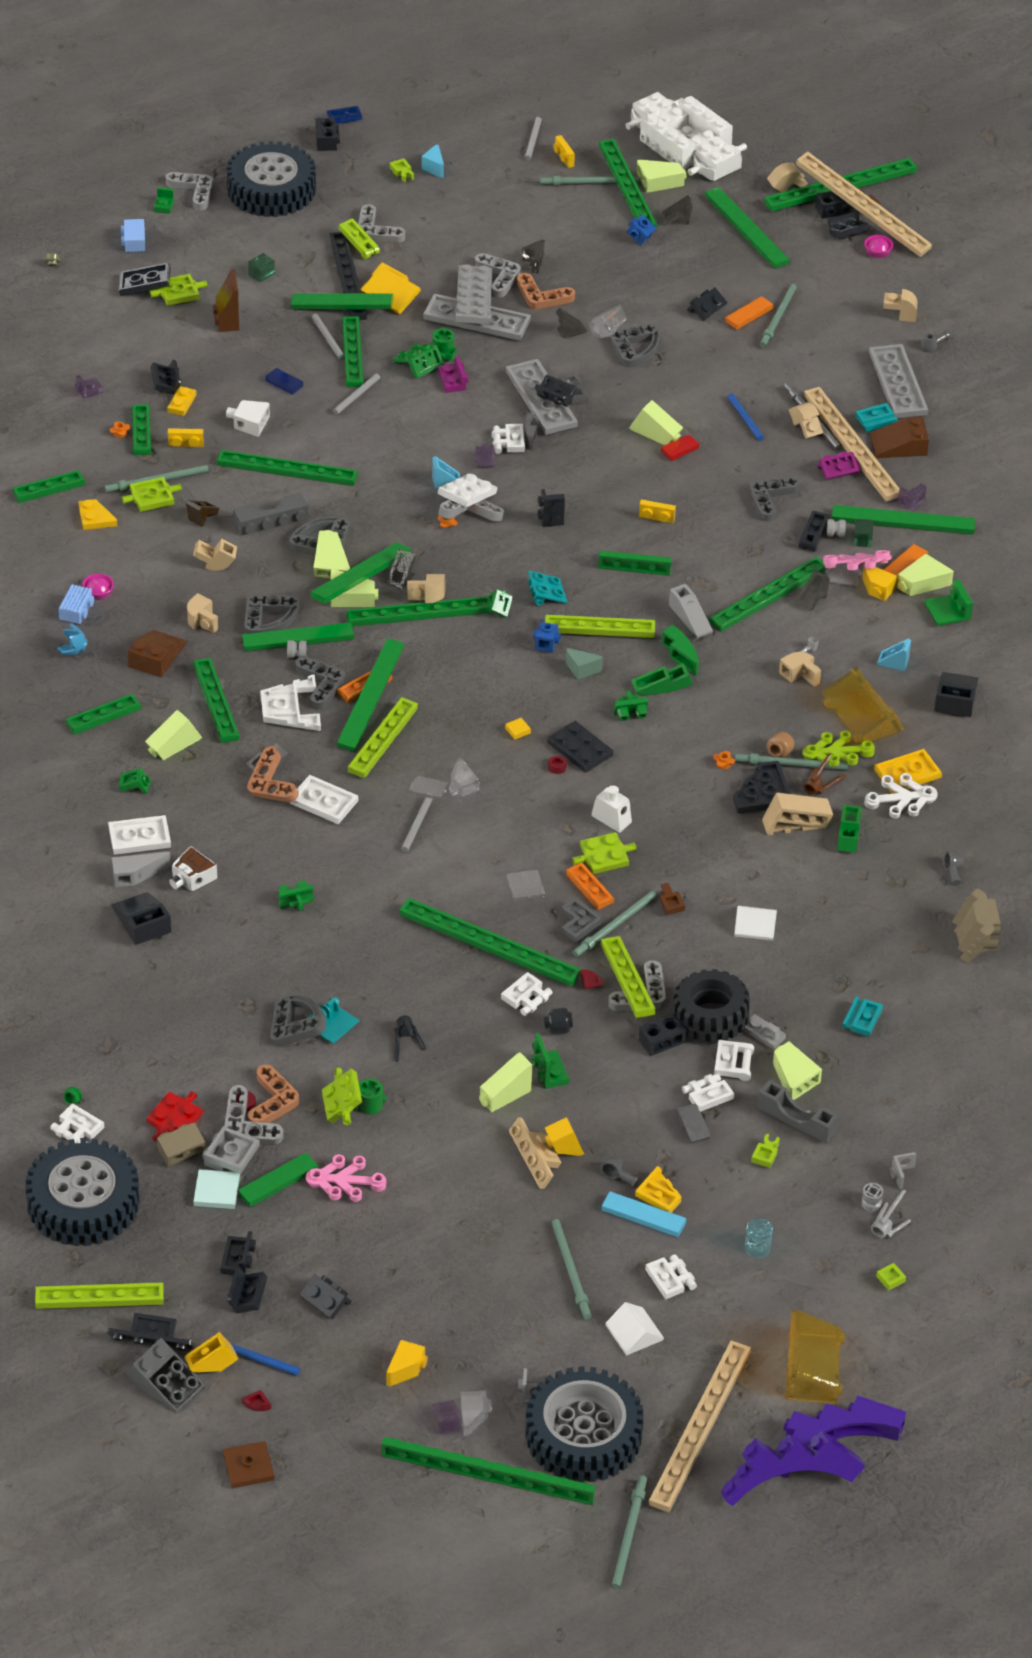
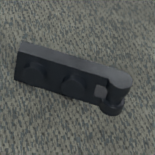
[798,511,830,552]

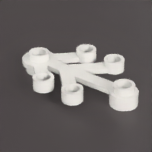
[864,773,938,819]

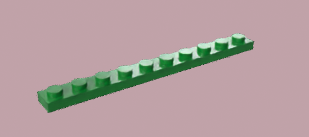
[764,158,917,212]
[399,898,581,987]
[381,1437,596,1506]

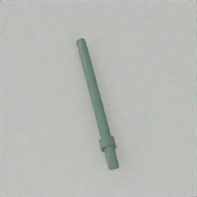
[540,176,639,186]
[760,284,797,348]
[104,465,209,492]
[735,753,848,771]
[572,891,657,957]
[552,1219,592,1320]
[611,1476,647,1589]

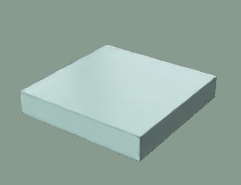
[194,1170,240,1209]

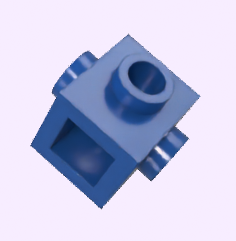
[627,215,657,245]
[533,622,561,653]

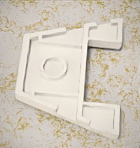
[260,675,321,731]

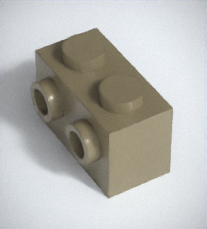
[157,1122,205,1167]

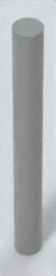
[524,117,542,161]
[312,314,344,359]
[333,374,380,415]
[401,795,433,853]

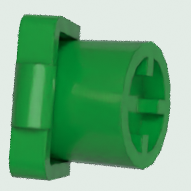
[430,328,457,360]
[354,1079,387,1115]

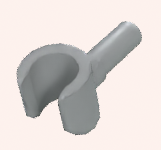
[799,637,819,653]

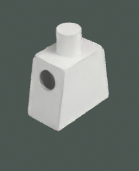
[226,400,270,437]
[591,786,632,833]

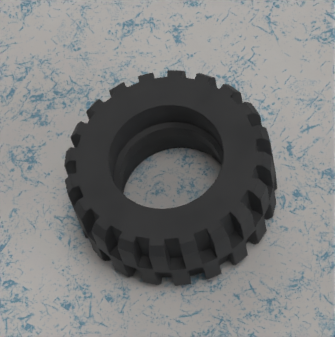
[673,969,750,1043]

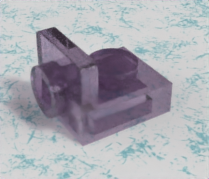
[75,375,103,399]
[474,444,495,468]
[898,483,927,510]
[432,1400,461,1435]

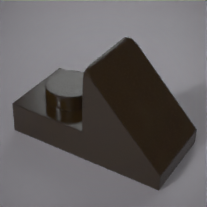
[186,500,220,527]

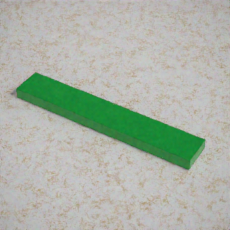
[291,293,394,309]
[342,317,363,388]
[242,622,354,651]
[193,658,240,743]

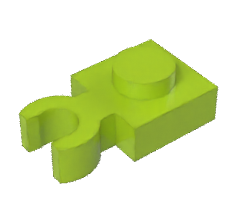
[390,158,414,182]
[751,1134,780,1168]

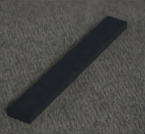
[329,232,367,320]

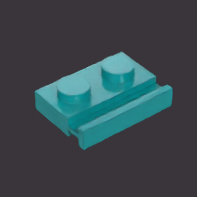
[855,403,898,432]
[842,996,883,1037]

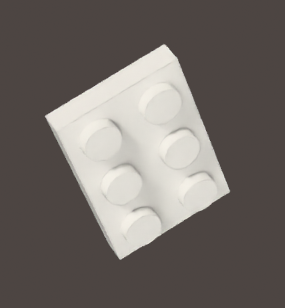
[438,474,497,507]
[290,775,358,824]
[108,815,171,855]

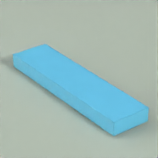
[601,1192,686,1237]

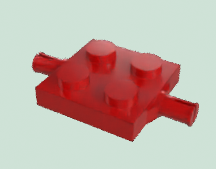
[146,1091,203,1143]

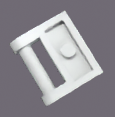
[714,1040,754,1081]

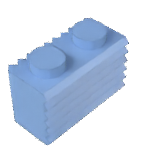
[121,219,145,252]
[58,584,94,624]

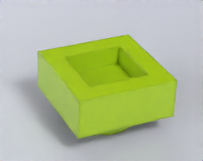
[876,1263,906,1291]

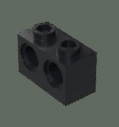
[315,118,340,151]
[815,191,853,219]
[639,1014,686,1056]

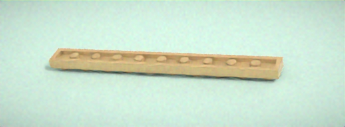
[796,152,932,257]
[804,387,902,501]
[649,1340,751,1512]

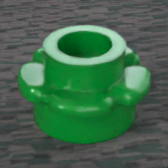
[63,1086,83,1105]

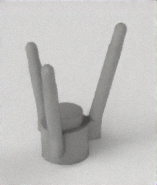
[871,1190,911,1239]

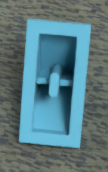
[422,145,444,178]
[432,456,461,488]
[877,638,911,671]

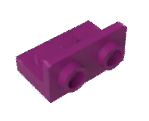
[438,356,469,393]
[817,451,860,480]

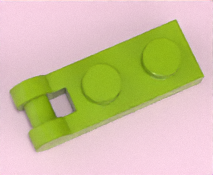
[338,218,380,260]

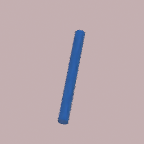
[727,393,764,441]
[230,1343,300,1376]

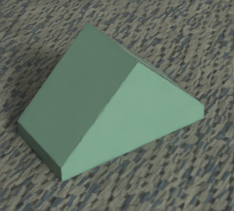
[566,648,602,680]

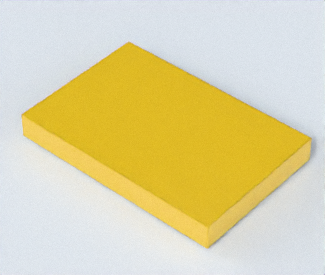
[361,266,421,315]
[874,749,942,794]

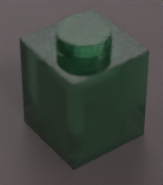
[248,253,275,282]
[853,519,873,548]

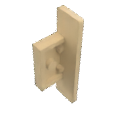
[509,1117,562,1189]

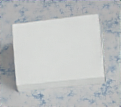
[734,905,777,941]
[606,1302,664,1356]

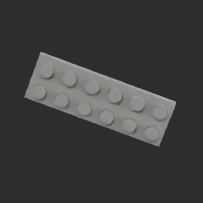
[456,264,492,324]
[423,294,531,341]
[869,344,928,418]
[506,359,578,435]

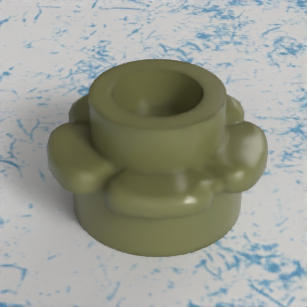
[44,254,61,266]

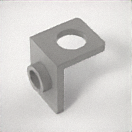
[890,1152,916,1189]
[518,1368,538,1402]

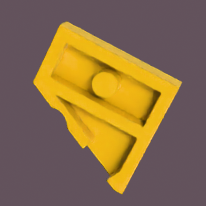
[78,499,117,530]
[635,1166,681,1213]

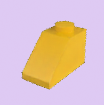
[862,563,897,601]
[545,1117,584,1156]
[184,1332,238,1372]
[386,1340,428,1386]

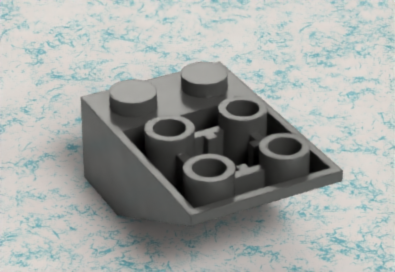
[124,1338,205,1413]

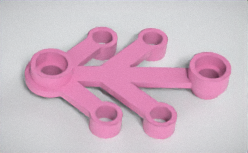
[823,550,892,570]
[306,1154,386,1202]

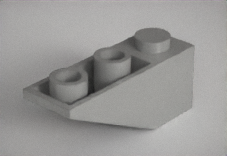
[669,584,713,638]
[112,851,171,888]

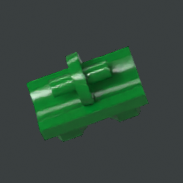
[613,690,648,721]
[278,880,314,911]

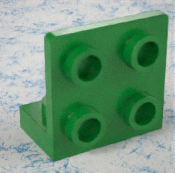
[393,343,444,378]
[925,580,973,626]
[531,1033,569,1089]

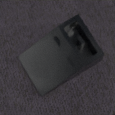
[934,672,979,717]
[111,892,171,945]

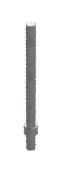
[784,382,841,450]

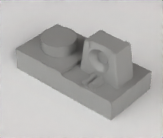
[743,1014,786,1050]

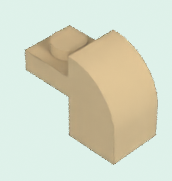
[767,163,808,192]
[883,289,918,322]
[789,402,823,439]
[193,539,237,571]
[407,574,445,603]
[187,593,218,633]
[779,652,821,687]

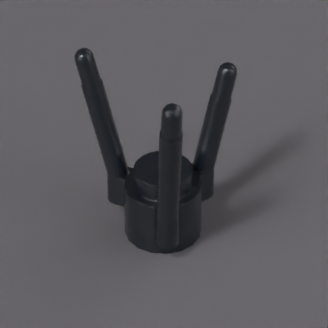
[394,1015,426,1062]

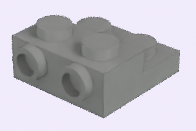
[202,1126,260,1174]

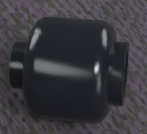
[544,1008,573,1035]

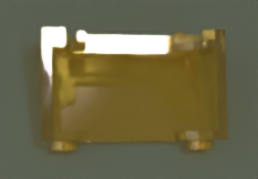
[821,666,904,745]
[785,1309,845,1404]

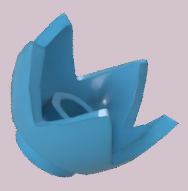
[57,623,87,656]

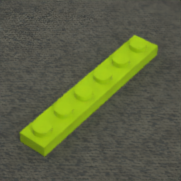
[545,615,655,638]
[348,697,418,779]
[601,936,655,1018]
[35,1283,164,1309]

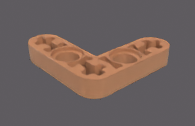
[517,273,575,309]
[247,746,299,802]
[248,1065,299,1123]

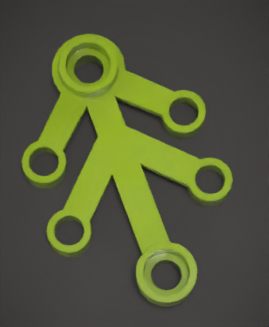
[802,731,875,767]

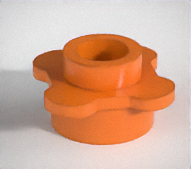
[110,421,130,438]
[438,515,457,528]
[713,751,735,769]

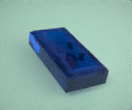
[327,106,362,124]
[265,368,303,395]

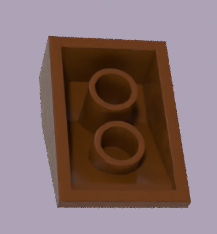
[213,269,239,332]
[870,417,929,458]
[128,630,187,678]

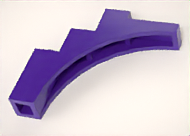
[779,1395,907,1478]
[721,1430,865,1506]

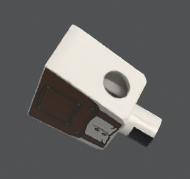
[169,846,217,891]

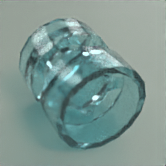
[744,1218,773,1258]

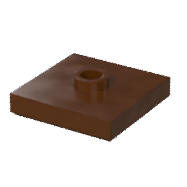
[223,1441,275,1488]

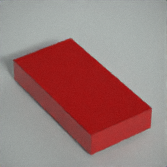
[661,434,699,461]

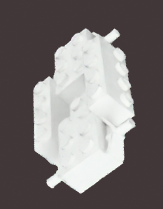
[626,92,747,181]

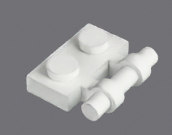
[492,424,525,454]
[501,972,552,1016]
[682,1073,734,1112]
[50,1104,104,1143]
[645,1255,697,1299]

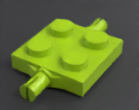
[150,274,207,306]
[122,477,182,512]
[572,832,637,874]
[322,1068,362,1125]

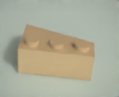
[762,793,833,836]

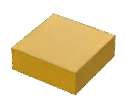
[505,718,531,740]

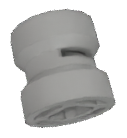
[826,519,846,537]
[287,640,307,659]
[861,1183,883,1212]

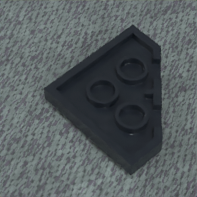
[733,761,791,813]

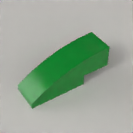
[662,625,699,676]
[631,663,693,695]
[837,805,862,853]

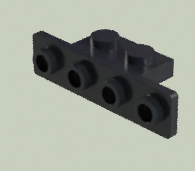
[107,1312,194,1351]

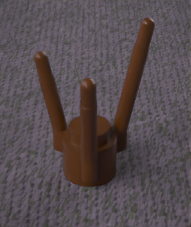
[803,754,846,795]

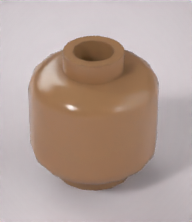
[767,731,795,758]

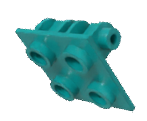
[528,571,568,606]
[309,997,360,1044]

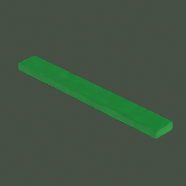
[598,139,657,228]
[705,187,789,269]
[216,450,358,486]
[832,505,975,534]
[310,542,411,604]
[709,557,828,632]
[346,596,492,627]
[337,638,405,752]

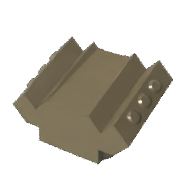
[951,888,1001,964]

